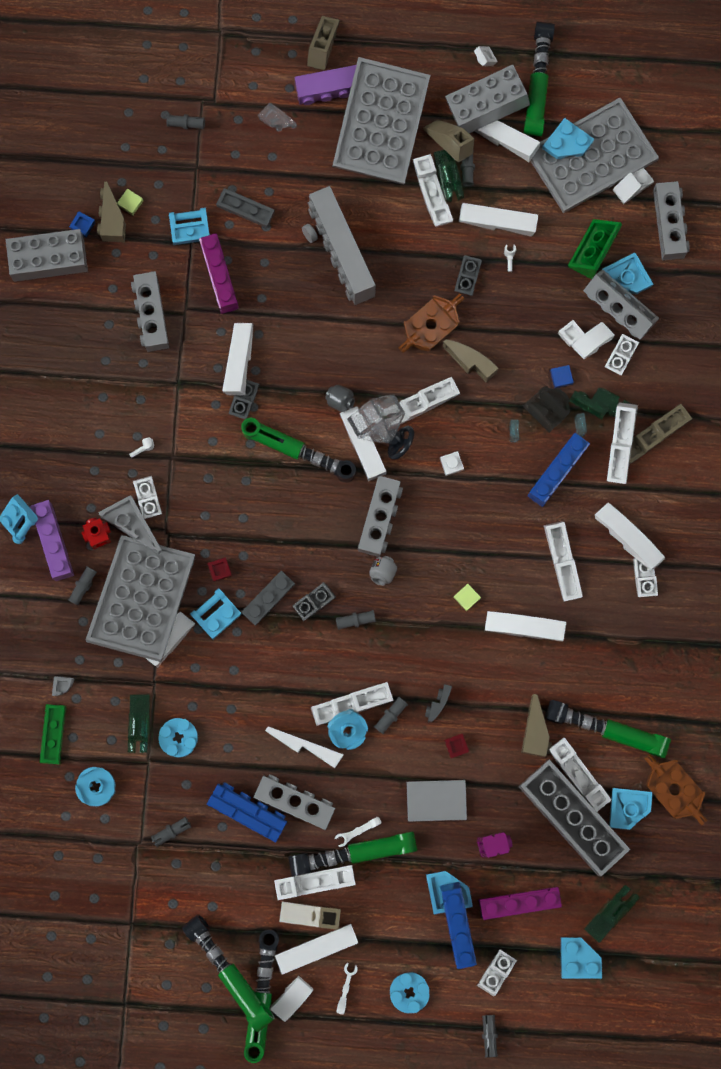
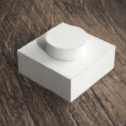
[474,46,498,66]
[558,320,585,347]
[440,451,464,476]

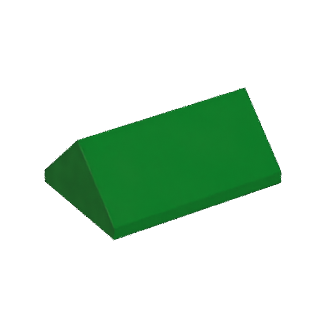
[568,219,622,279]

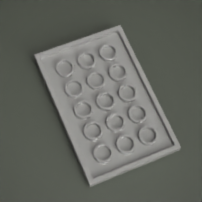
[332,57,430,185]
[530,98,659,213]
[86,535,195,662]

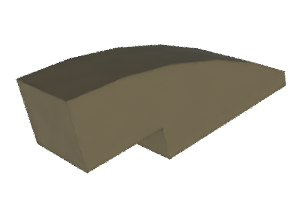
[443,339,499,382]

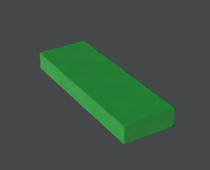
[40,704,66,765]

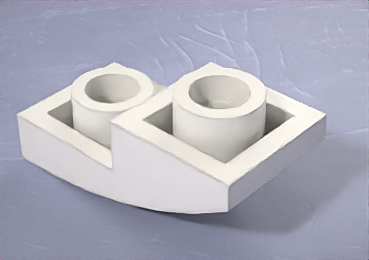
[572,322,614,359]
[605,334,639,375]
[133,476,162,519]
[633,558,658,597]
[477,950,517,997]
[270,976,313,1022]

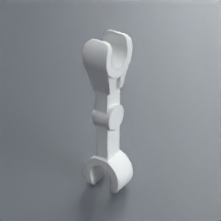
[335,817,381,847]
[336,963,357,1014]

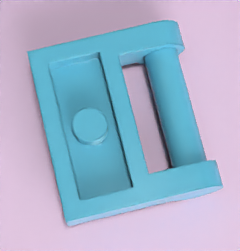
[169,207,210,245]
[0,494,38,544]
[190,588,242,640]

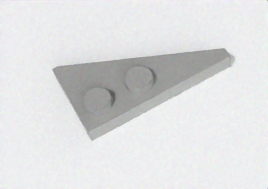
[98,495,162,554]

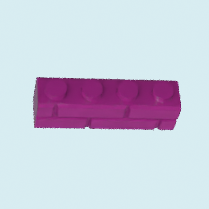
[199,234,239,314]
[477,832,513,858]
[478,887,562,920]

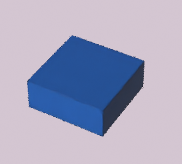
[69,211,96,237]
[550,365,574,389]

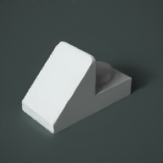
[613,168,654,204]

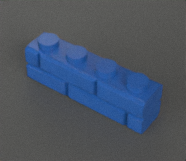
[528,433,590,507]
[207,782,287,843]
[440,882,477,969]

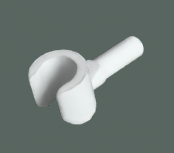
[504,245,516,272]
[129,437,154,458]

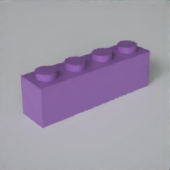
[295,65,356,105]
[30,500,74,581]

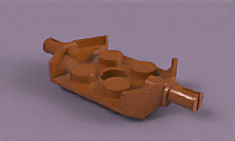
[398,293,464,353]
[644,754,708,826]

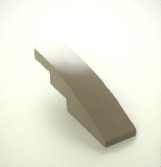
[629,404,693,465]

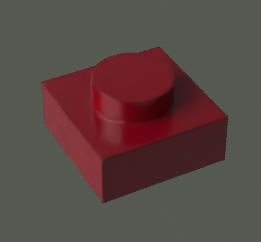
[207,557,232,582]
[444,733,469,759]

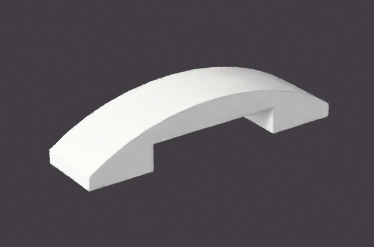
[413,154,453,227]
[549,738,612,812]
[274,865,356,900]

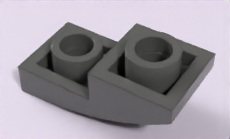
[454,255,482,296]
[228,380,260,419]
[293,582,336,621]
[425,684,452,723]

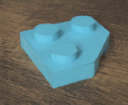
[542,118,594,159]
[602,253,653,295]
[609,788,652,830]
[426,871,473,914]
[560,937,602,979]

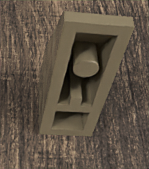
[307,16,340,70]
[521,694,552,757]

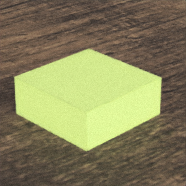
[117,189,143,215]
[453,584,481,611]

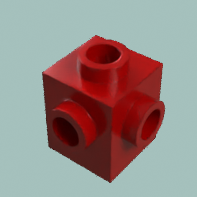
[81,518,111,549]

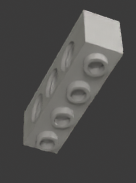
[653,181,690,260]
[583,270,659,339]
[131,271,169,352]
[358,475,403,557]
[253,774,335,830]

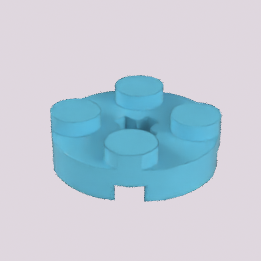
[328,709,368,750]
[158,718,198,758]
[75,767,116,807]
[390,972,430,1013]

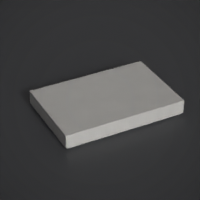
[407,780,467,822]

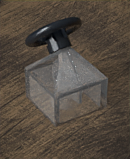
[347,394,415,460]

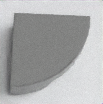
[52,676,74,696]

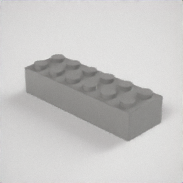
[307,186,376,305]
[518,759,630,876]

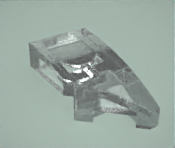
[257,103,297,132]

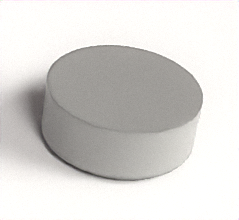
[302,224,318,243]

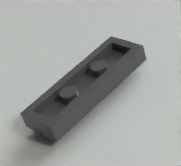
[216,188,275,228]
[241,571,295,626]

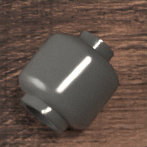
[326,384,355,412]

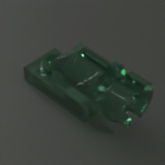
[433,150,464,202]
[569,388,632,420]
[128,694,150,753]
[584,885,640,943]

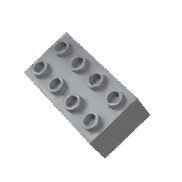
[445,65,530,133]
[6,229,88,282]

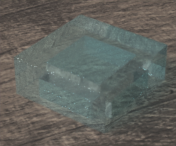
[575,413,587,436]
[509,420,519,443]

